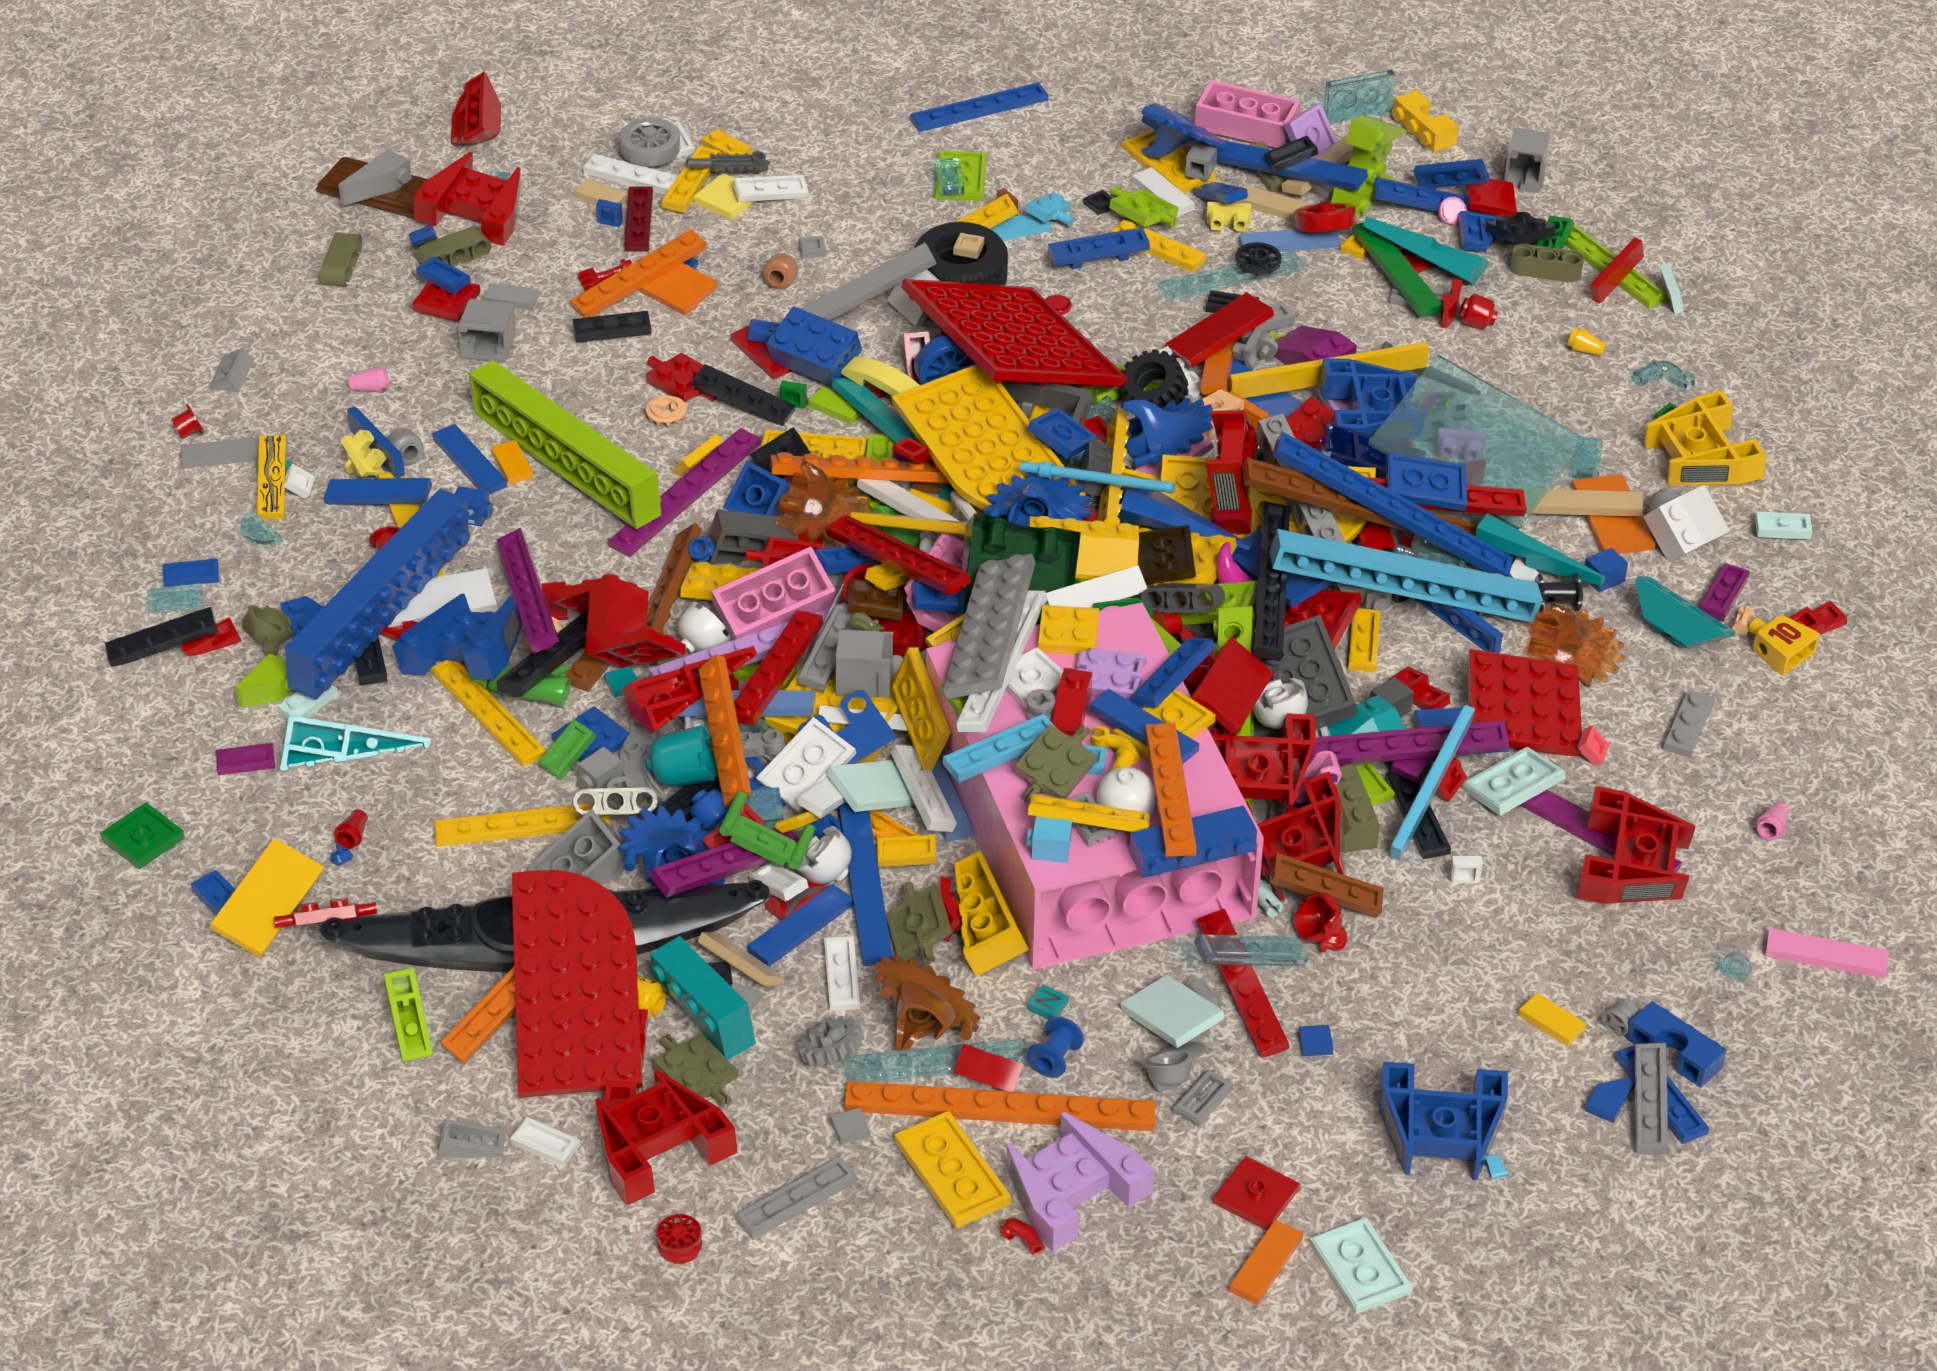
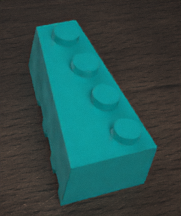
[650,936,756,1060]

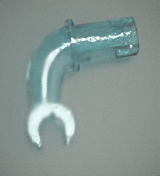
[1632,360,1695,393]

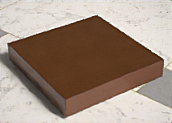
[847,578,903,621]

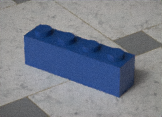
[1130,805,1257,878]

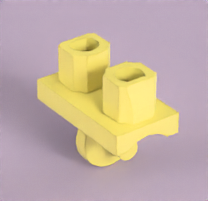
[1206,202,1252,231]
[340,430,386,478]

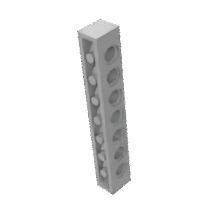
[1256,414,1367,604]

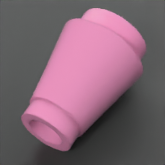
[349,366,389,392]
[1757,802,1789,840]

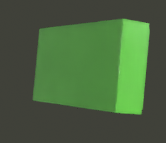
[538,719,597,780]

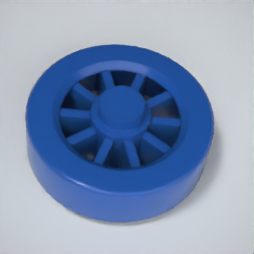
[914,335,976,385]

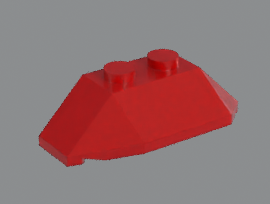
[451,72,501,145]

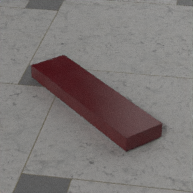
[624,186,653,252]

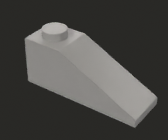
[338,149,412,206]

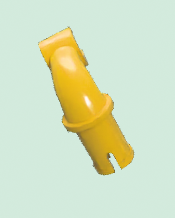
[1090,726,1139,771]

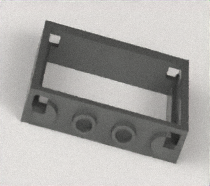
[1001,380,1091,467]

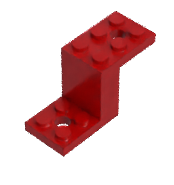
[550,574,686,668]

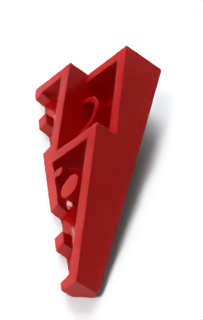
[622,646,757,733]

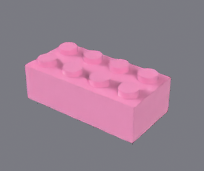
[1195,80,1301,148]
[712,547,836,640]

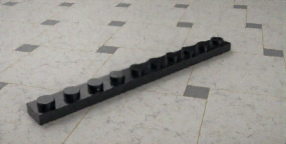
[1253,501,1290,661]

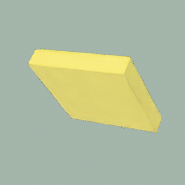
[693,173,755,220]

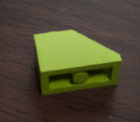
[235,653,295,707]

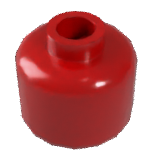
[1459,294,1498,330]

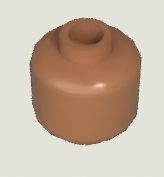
[763,253,798,289]

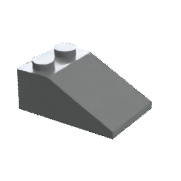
[527,809,637,885]

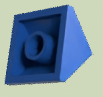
[723,460,790,517]

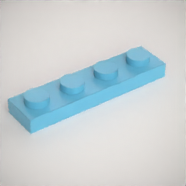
[943,714,1056,783]

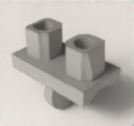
[1232,321,1278,370]

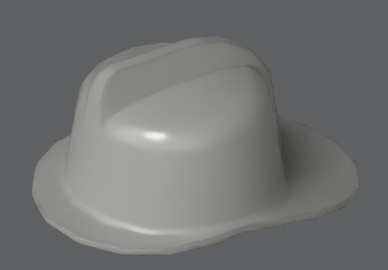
[1139,1042,1207,1092]

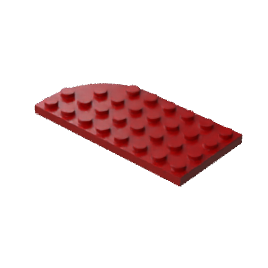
[512,870,643,1098]

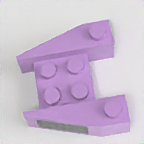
[1006,1112,1155,1252]

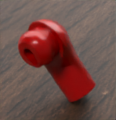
[1000,1217,1045,1255]

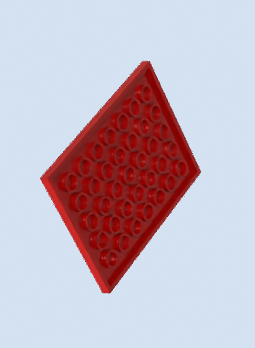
[901,279,1127,388]

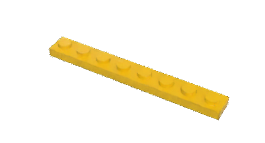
[1098,407,1130,524]

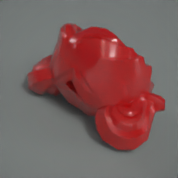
[1294,892,1347,952]

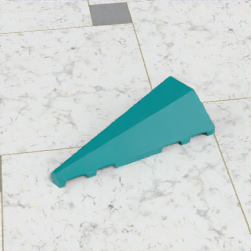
[1363,216,1490,285]
[1476,513,1605,586]
[280,715,431,771]

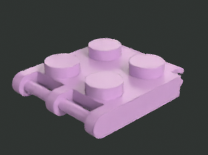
[1076,648,1147,702]

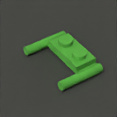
[719,791,815,869]

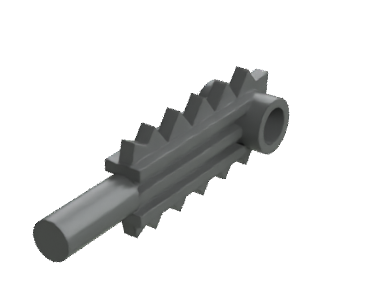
[686,151,770,174]

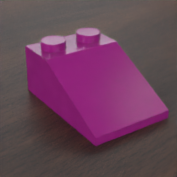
[1274,325,1357,365]

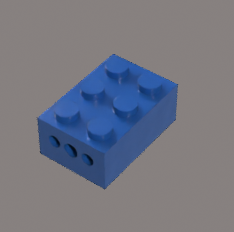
[766,306,862,386]

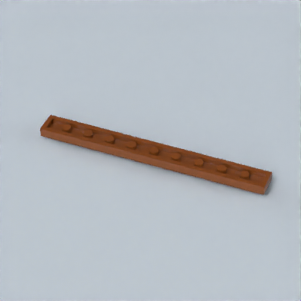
[1242,458,1478,537]

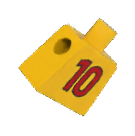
[1748,615,1820,676]

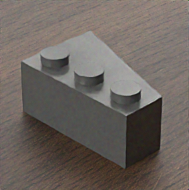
[703,509,799,566]

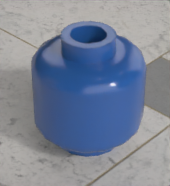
[690,789,730,831]

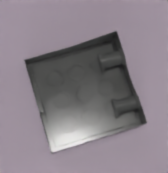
[1254,615,1358,738]

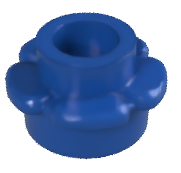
[688,536,715,562]

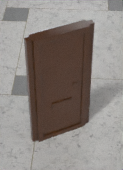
[316,157,428,219]

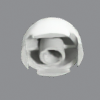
[677,602,732,654]
[1252,678,1308,731]
[1096,767,1156,817]
[795,826,852,884]

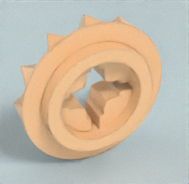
[646,395,687,427]

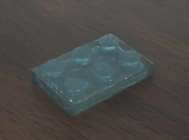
[1324,69,1395,124]

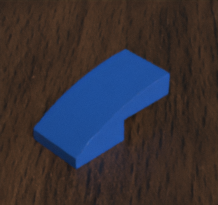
[409,224,438,248]

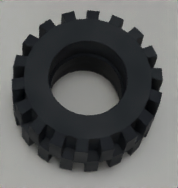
[1120,349,1189,409]

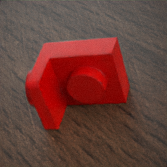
[1433,757,1467,802]

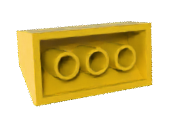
[1029,516,1139,579]

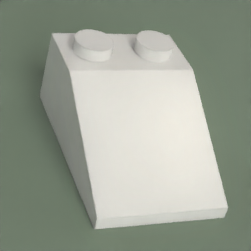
[1643,485,1730,563]

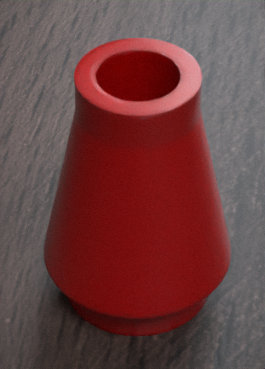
[334,809,368,849]

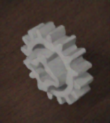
[797,1016,864,1067]

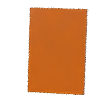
[637,263,718,316]

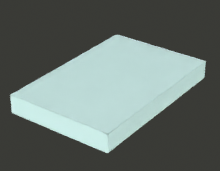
[1462,747,1566,816]
[826,760,915,812]
[1120,975,1225,1048]
[1310,1217,1413,1315]

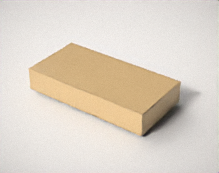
[574,178,628,205]

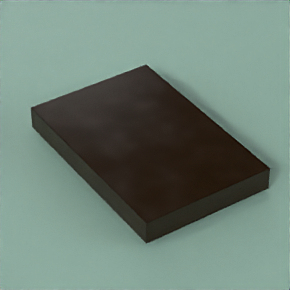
[1138,525,1196,585]

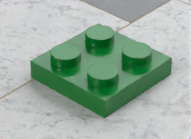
[100,802,185,869]

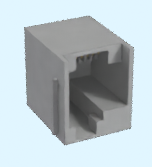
[1502,127,1550,193]
[458,299,516,362]
[836,629,893,698]

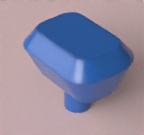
[330,844,353,865]

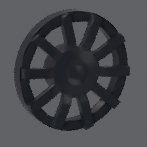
[1235,242,1282,276]

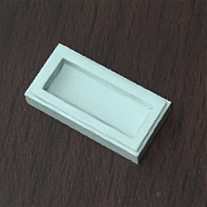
[1659,263,1684,313]

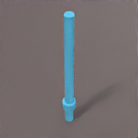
[1020,461,1175,493]

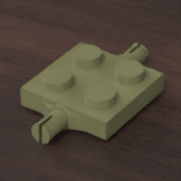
[1014,724,1098,804]
[886,882,952,965]
[652,1034,738,1107]

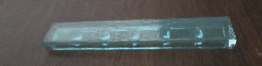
[1158,250,1304,302]
[844,1038,1030,1083]

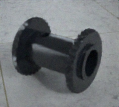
[1534,573,1583,612]

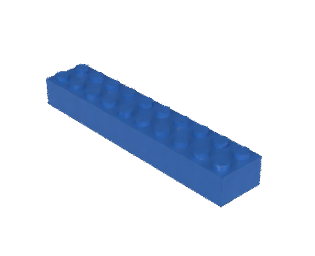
[285,488,470,700]

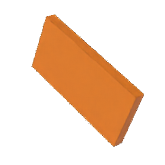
[1571,474,1656,554]

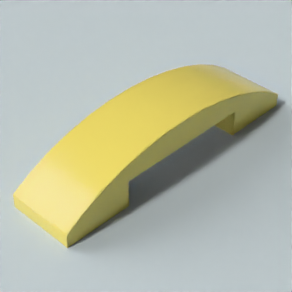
[841,357,920,396]

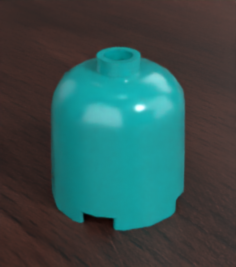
[646,725,718,787]

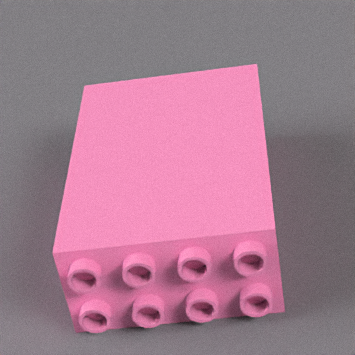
[926,603,1264,970]

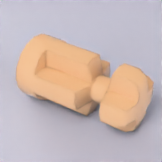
[1732,605,1754,636]

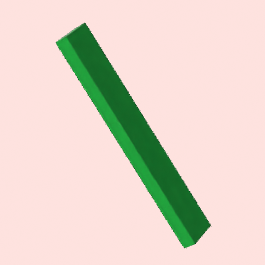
[1352,222,1443,317]

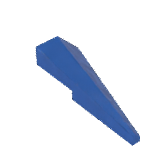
[1120,487,1253,555]

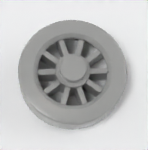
[620,118,680,167]

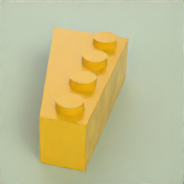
[954,850,1029,976]

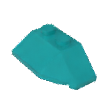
[1635,576,1736,648]

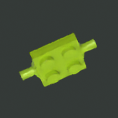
[1109,186,1179,228]

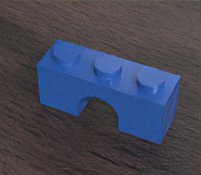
[1627,1001,1727,1088]

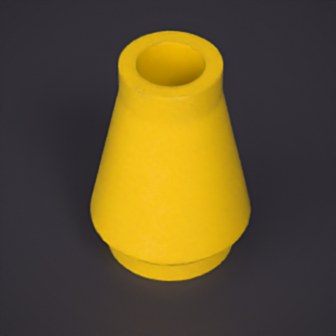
[1567,327,1607,357]

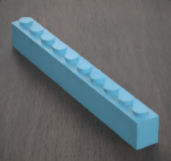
[1269,529,1543,623]

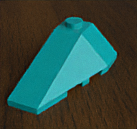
[1328,695,1406,765]

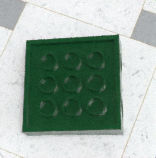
[958,513,1081,617]

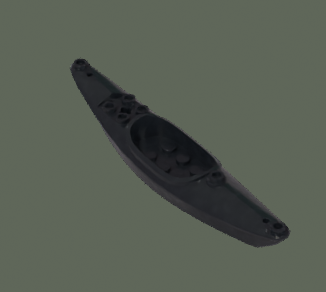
[320,880,770,972]

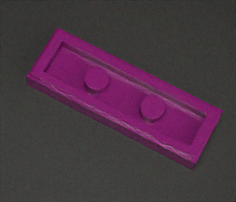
[1698,563,1750,622]

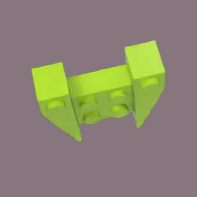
[1331,115,1407,219]

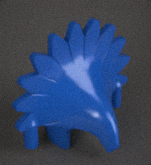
[1142,103,1227,158]
[1122,398,1213,468]
[984,473,1091,526]
[619,806,725,888]

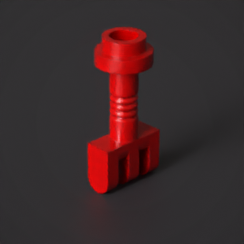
[577,259,632,291]

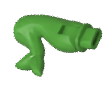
[472,664,571,708]

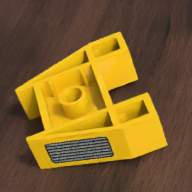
[1644,390,1767,485]

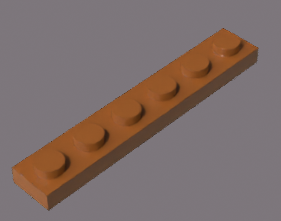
[647,523,702,634]

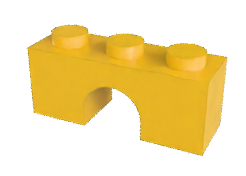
[1392,90,1459,152]

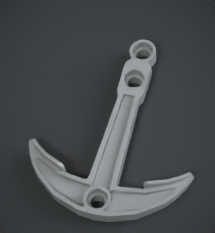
[620,716,786,802]

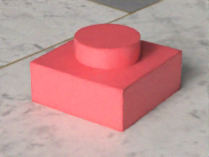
[1577,725,1610,766]

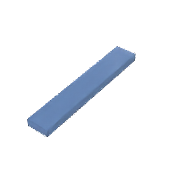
[678,690,816,716]

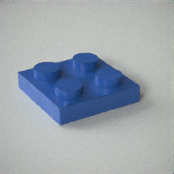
[1027,407,1098,459]
[552,706,630,762]

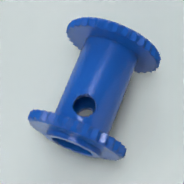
[1027,1016,1084,1078]

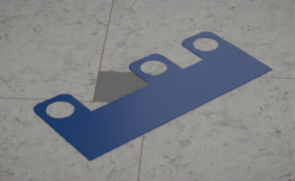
[745,690,897,818]

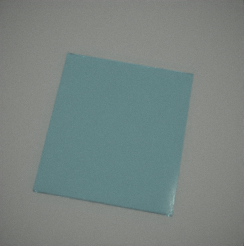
[1368,354,1586,530]

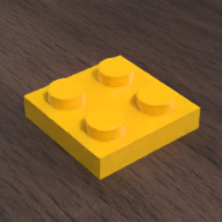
[1038,605,1099,655]

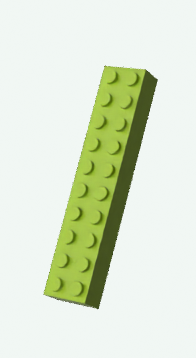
[468,360,661,529]

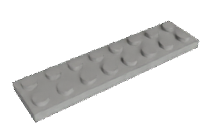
[943,554,1035,699]

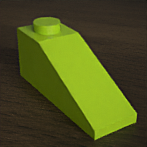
[384,968,433,1062]

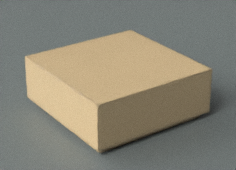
[953,233,984,259]

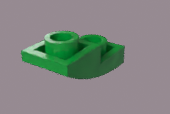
[1534,215,1575,249]

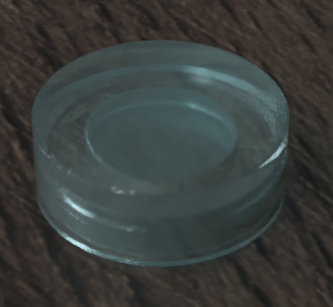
[1720,952,1752,983]

